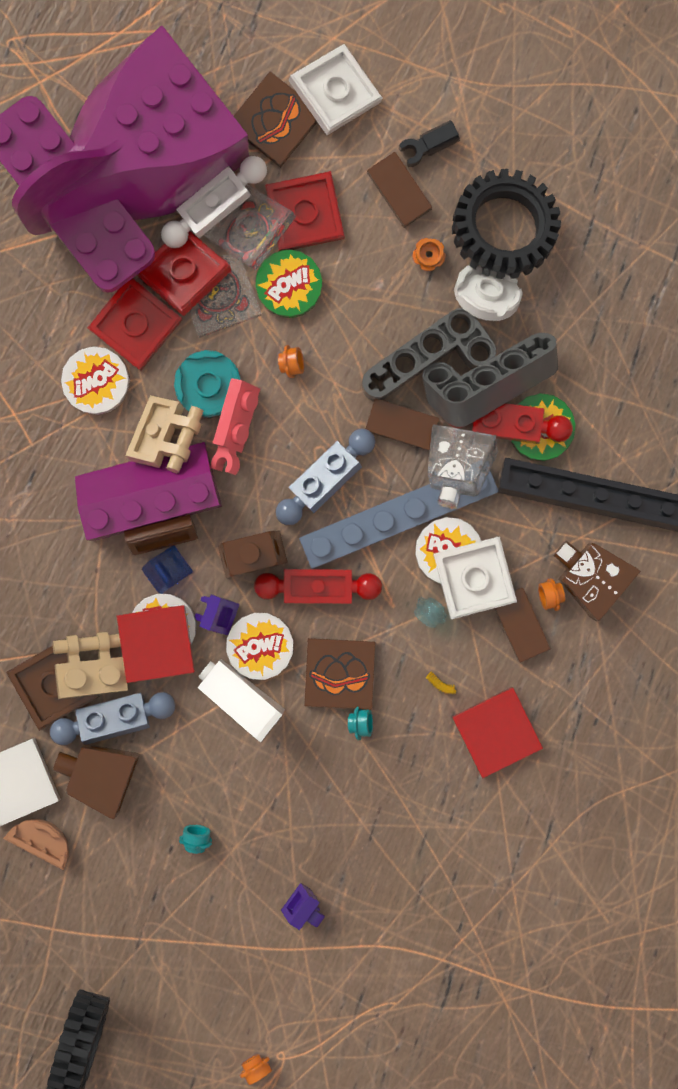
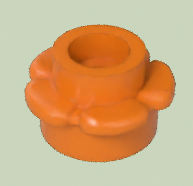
[412,238,446,271]
[278,345,304,378]
[538,578,565,611]
[240,1054,272,1085]

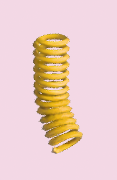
[426,671,456,694]

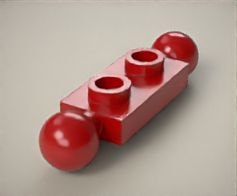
[448,403,573,444]
[254,569,382,604]

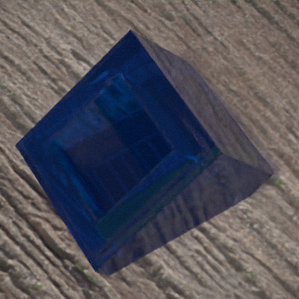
[142,545,193,594]

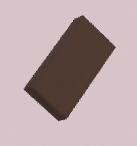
[367,152,432,228]
[365,399,439,451]
[124,515,198,555]
[494,587,551,663]

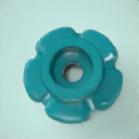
[348,707,373,740]
[179,825,212,854]

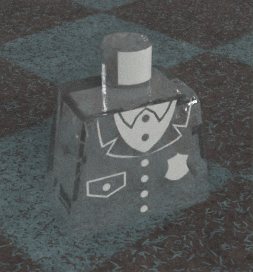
[428,424,498,509]

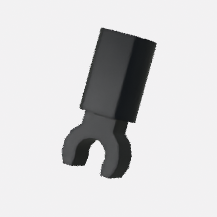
[399,120,460,167]

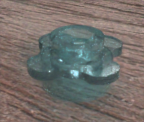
[414,597,447,628]

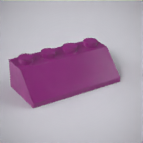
[75,442,222,541]

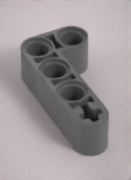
[362,308,496,401]
[423,332,558,427]

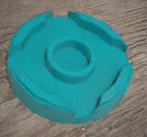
[174,350,241,418]

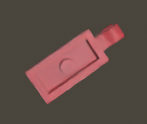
[211,378,260,475]

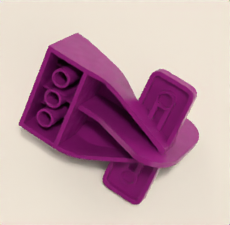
[0,26,249,293]

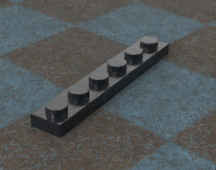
[498,457,678,532]

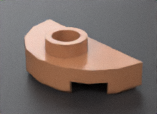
[3,819,69,870]

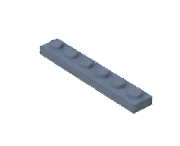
[299,461,498,569]

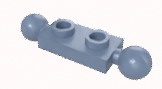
[276,429,375,526]
[50,692,175,745]

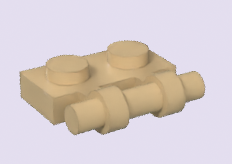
[125,395,204,473]
[53,632,128,699]

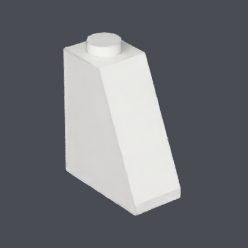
[198,659,285,742]

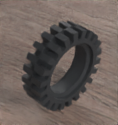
[452,169,561,279]
[46,989,110,1089]

